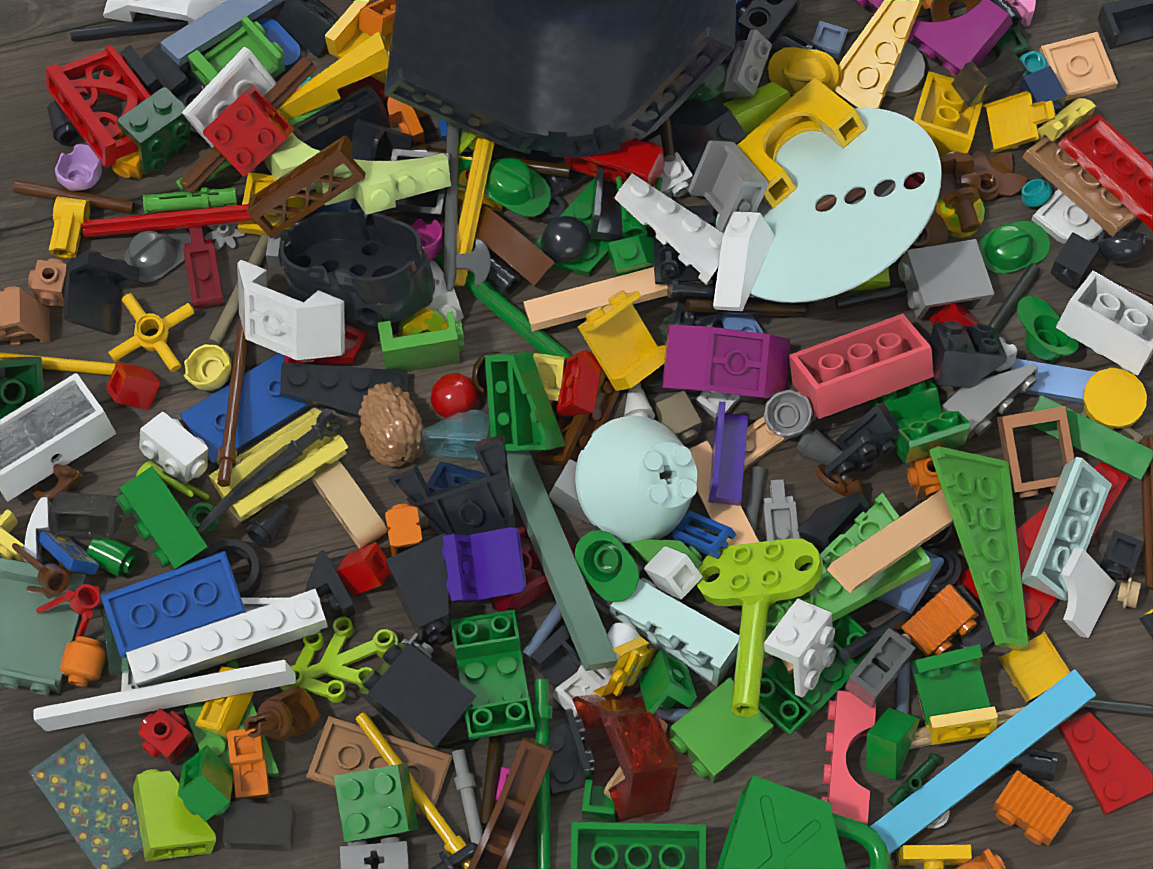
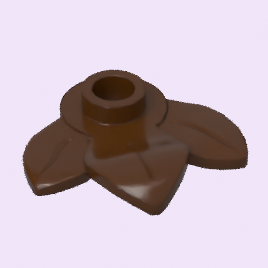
[971,150,1027,201]

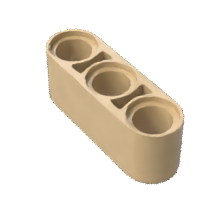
[311,460,388,549]

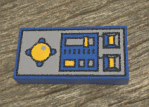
[38,530,99,575]

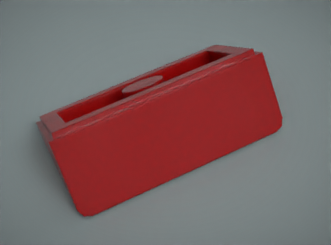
[556,349,601,416]

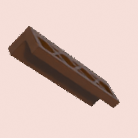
[247,135,366,238]
[537,351,620,468]

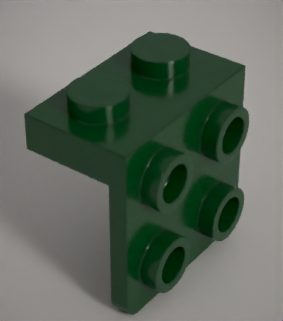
[117,87,192,175]

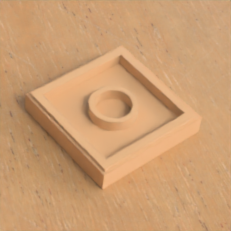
[1040,32,1118,101]

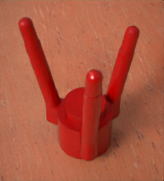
[36,584,100,639]

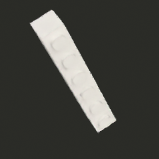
[126,589,328,688]

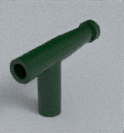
[887,753,941,808]

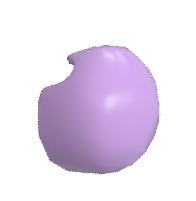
[55,144,102,191]

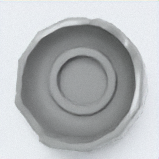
[764,390,813,438]

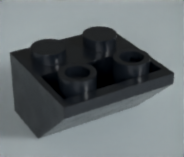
[929,321,1007,387]

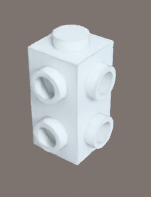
[139,411,209,484]

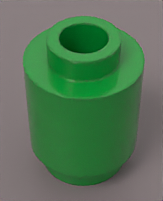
[87,535,137,577]

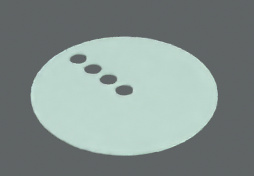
[716,108,942,303]

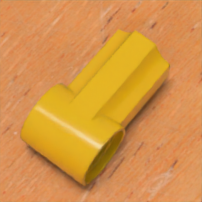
[49,196,90,260]

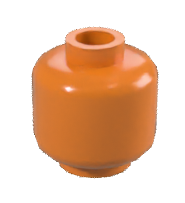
[60,636,106,687]

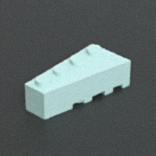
[610,578,739,686]

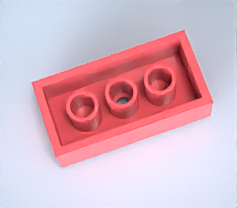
[789,314,934,419]

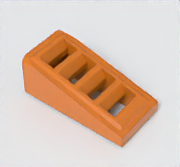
[358,0,397,37]

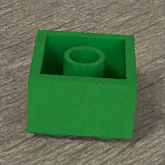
[334,763,418,842]

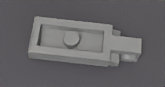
[763,479,800,541]

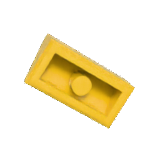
[195,666,254,738]

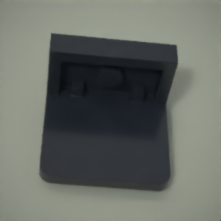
[64,251,139,335]
[824,403,900,477]

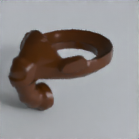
[31,464,83,502]
[815,464,863,497]

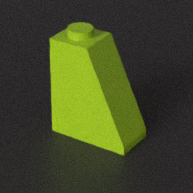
[133,769,216,861]

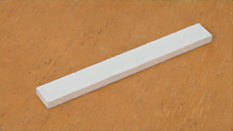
[34,660,296,732]

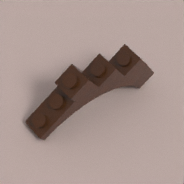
[467,737,555,869]

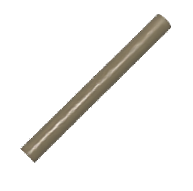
[209,234,269,346]

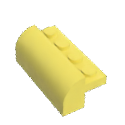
[208,408,348,523]

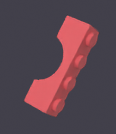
[821,691,877,825]

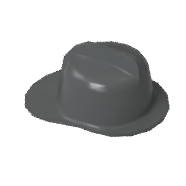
[124,229,191,283]

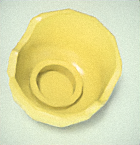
[184,344,232,391]

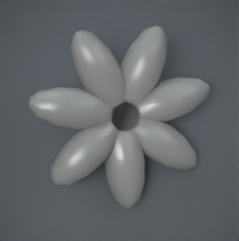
[204,222,245,250]

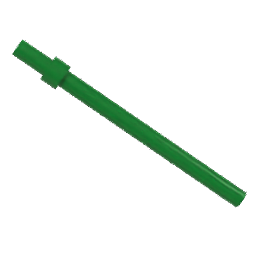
[532,679,552,869]

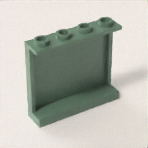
[0,558,91,696]

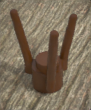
[12,543,73,599]

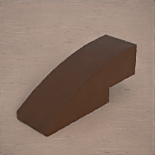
[475,204,555,287]

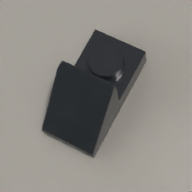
[305,550,356,618]

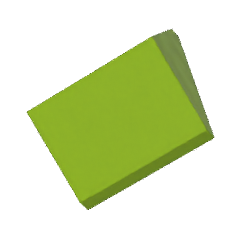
[724,82,791,140]

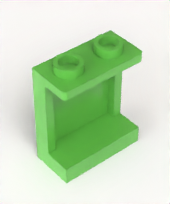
[188,16,285,86]
[378,311,465,372]
[669,678,774,783]

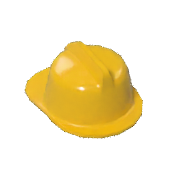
[768,47,839,95]

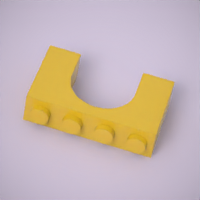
[737,78,867,209]

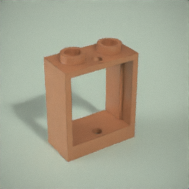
[997,406,1074,498]

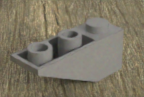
[943,364,1038,439]

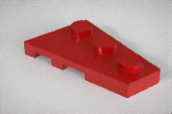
[1058,712,1153,816]

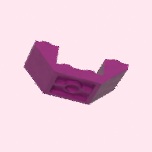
[662,325,790,400]

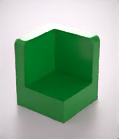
[582,779,617,823]

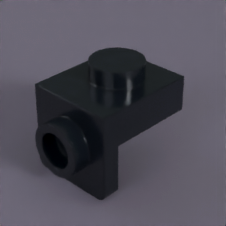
[1100,530,1144,579]

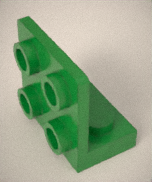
[910,644,990,725]

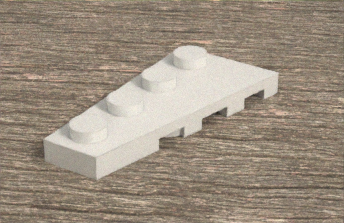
[615,173,724,284]

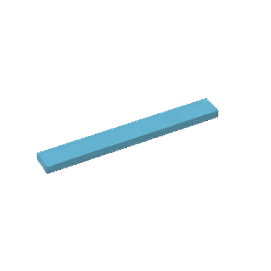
[870,669,1096,856]

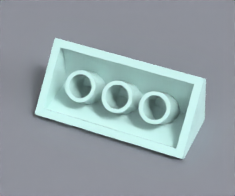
[1021,457,1112,601]

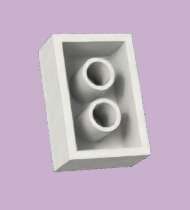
[1056,271,1153,376]

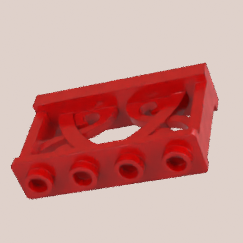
[46,45,153,168]

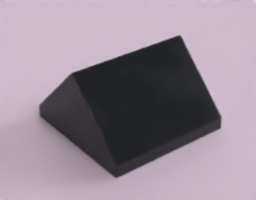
[386,149,452,219]

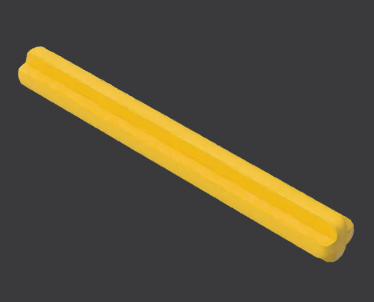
[454,137,494,286]

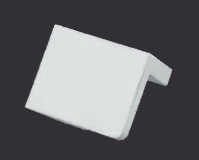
[643,546,703,600]

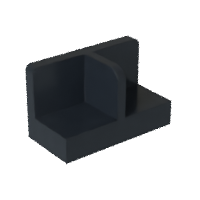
[350,119,414,161]
[531,624,582,689]

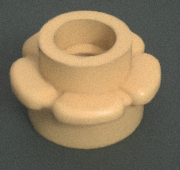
[1117,577,1141,608]

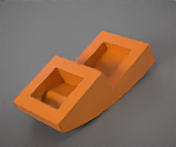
[227,729,271,801]

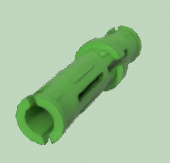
[143,187,238,214]

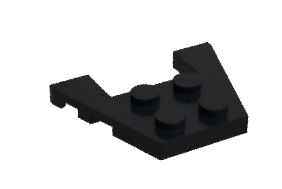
[388,434,515,535]

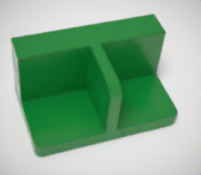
[638,650,697,714]

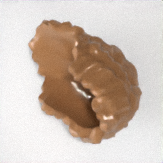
[358,382,425,468]

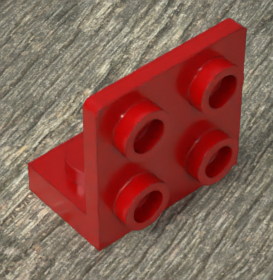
[203,84,295,176]

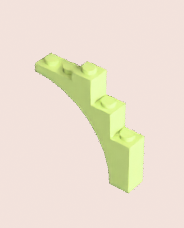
[264,133,451,215]

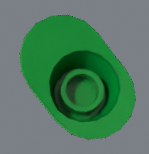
[484,158,551,217]
[979,220,1050,274]
[1017,296,1078,364]
[574,530,639,602]

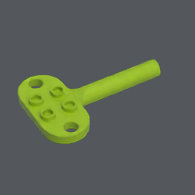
[697,538,824,718]

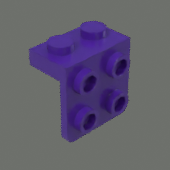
[442,527,526,602]

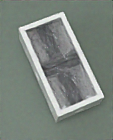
[0,373,116,502]

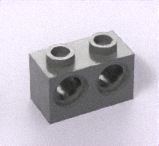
[845,628,915,708]

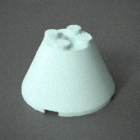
[575,416,697,544]

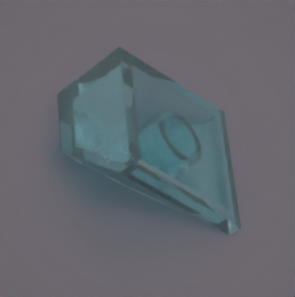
[423,410,491,461]

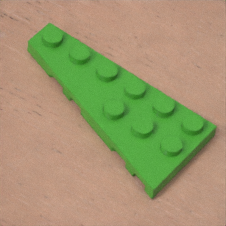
[929,446,1028,650]
[764,493,932,659]

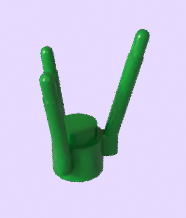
[616,176,663,238]

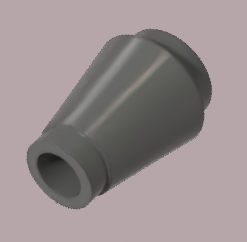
[795,428,843,466]

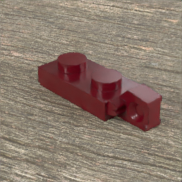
[183,226,224,309]

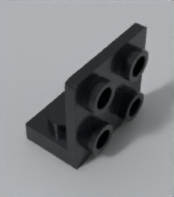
[534,708,595,797]

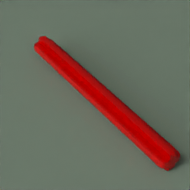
[82,204,264,237]

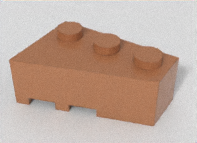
[0,286,51,346]

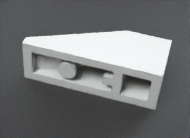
[713,212,775,311]

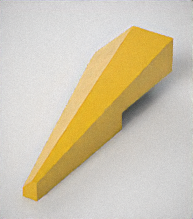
[277,31,389,120]

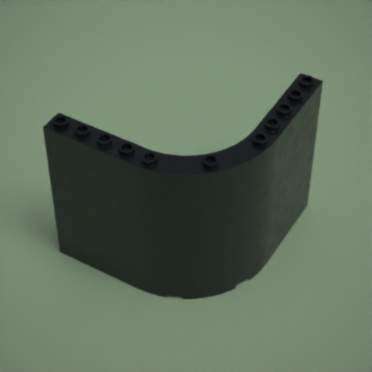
[384,0,736,157]

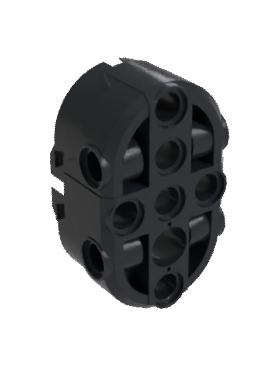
[280,209,435,327]

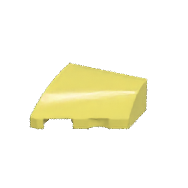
[1034,98,1096,143]

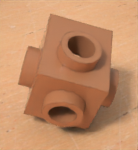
[28,258,66,306]

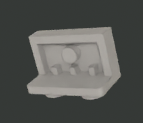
[720,29,772,99]

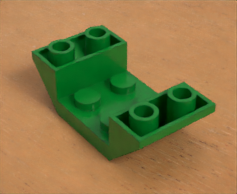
[869,379,971,463]
[450,610,535,740]
[758,614,876,736]

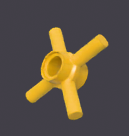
[108,293,194,372]

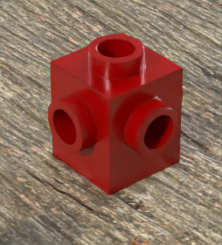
[138,708,194,765]

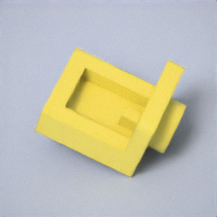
[533,353,565,404]
[0,509,24,562]

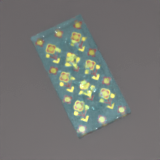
[28,733,143,869]

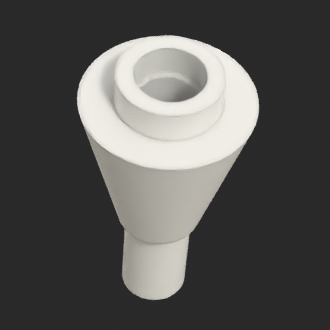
[624,381,655,419]

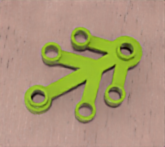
[280,617,399,703]

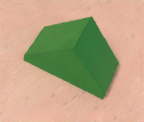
[866,708,920,781]

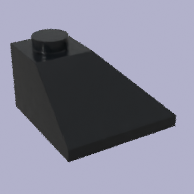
[659,91,747,173]
[797,492,871,554]

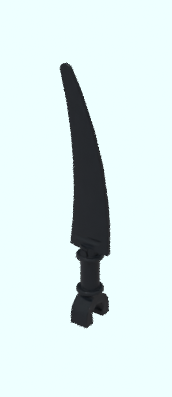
[197,408,343,533]

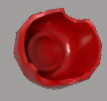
[430,373,481,421]

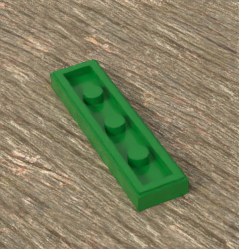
[1029,395,1153,481]

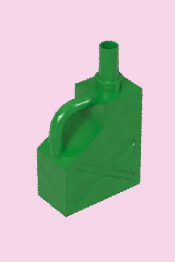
[716,775,890,869]

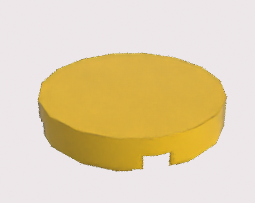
[1083,368,1147,430]

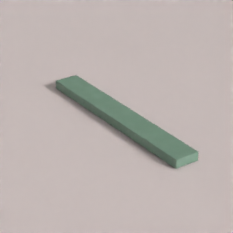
[507,450,618,671]

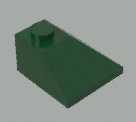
[0,357,45,419]

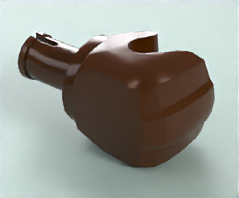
[939,151,981,233]
[244,686,321,742]

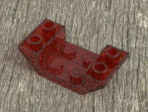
[572,692,678,820]

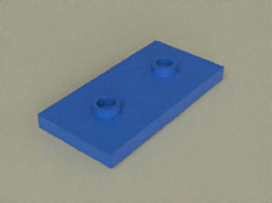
[180,353,311,467]
[101,551,246,658]

